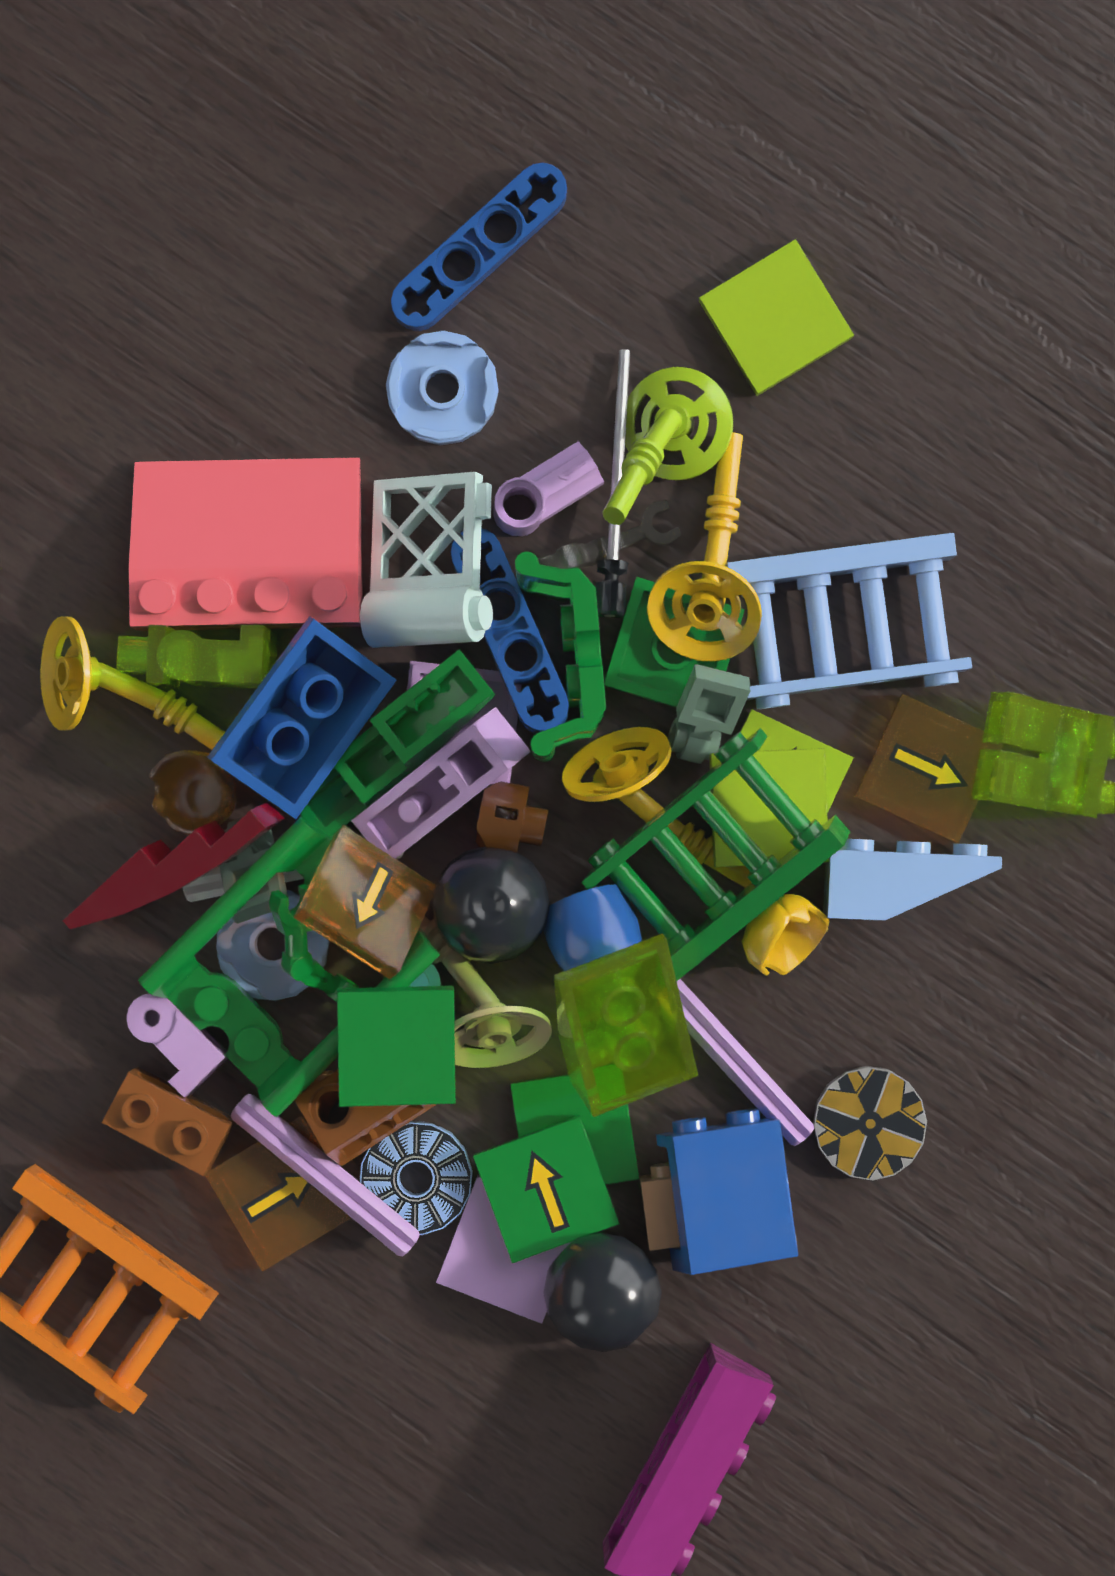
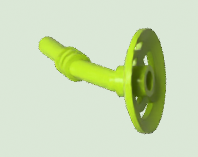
[603,367,733,525]

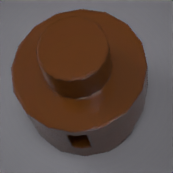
[475,781,548,853]

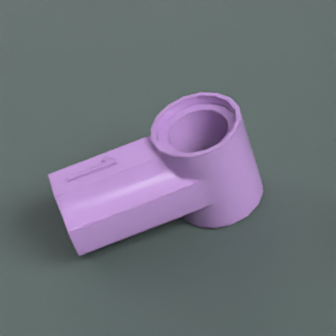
[494,441,604,537]

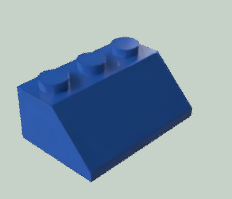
[207,616,397,819]

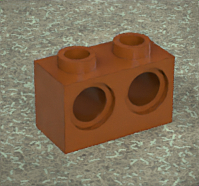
[102,1067,235,1176]
[294,1070,436,1167]

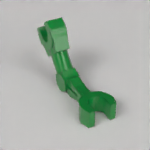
[269,884,359,1002]

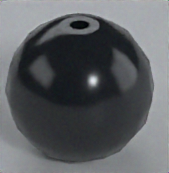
[431,846,550,964]
[543,1233,662,1352]

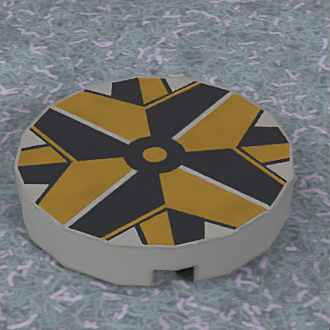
[813,1066,927,1181]

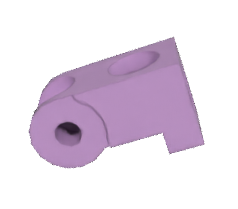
[127,994,228,1098]

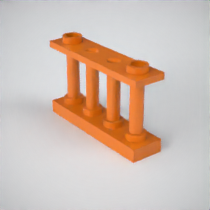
[0,1164,219,1414]

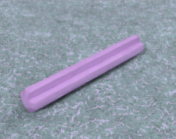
[646,970,814,1146]
[231,1094,420,1256]

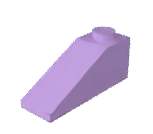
[352,707,531,865]

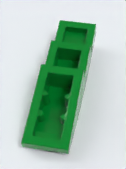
[300,649,495,841]

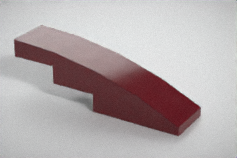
[63,801,284,929]

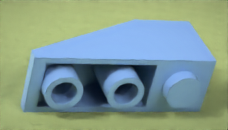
[823,839,1002,920]

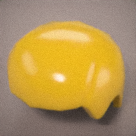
[741,894,829,976]

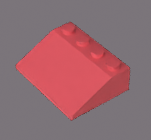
[129,458,363,631]

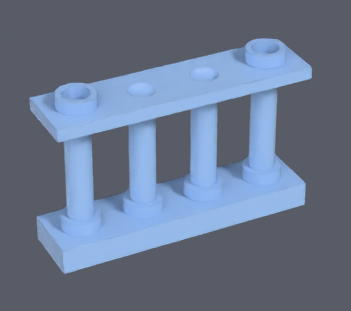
[726,533,972,709]

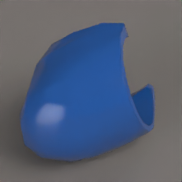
[543,884,642,989]

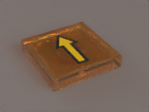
[854,694,1005,844]
[294,825,435,979]
[205,1114,351,1272]

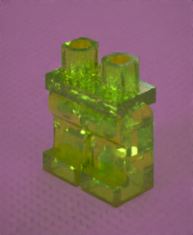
[117,625,278,689]
[971,692,1115,818]

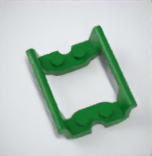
[515,551,606,762]
[138,817,440,1118]

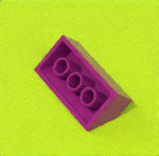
[603,1343,776,1576]

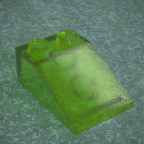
[554,933,698,1117]

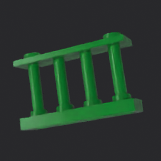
[581,728,850,986]

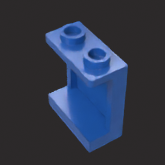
[656,1109,798,1275]

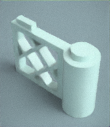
[360,472,493,648]

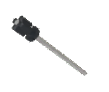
[596,349,630,618]

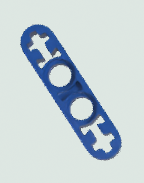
[391,163,567,331]
[451,528,569,734]

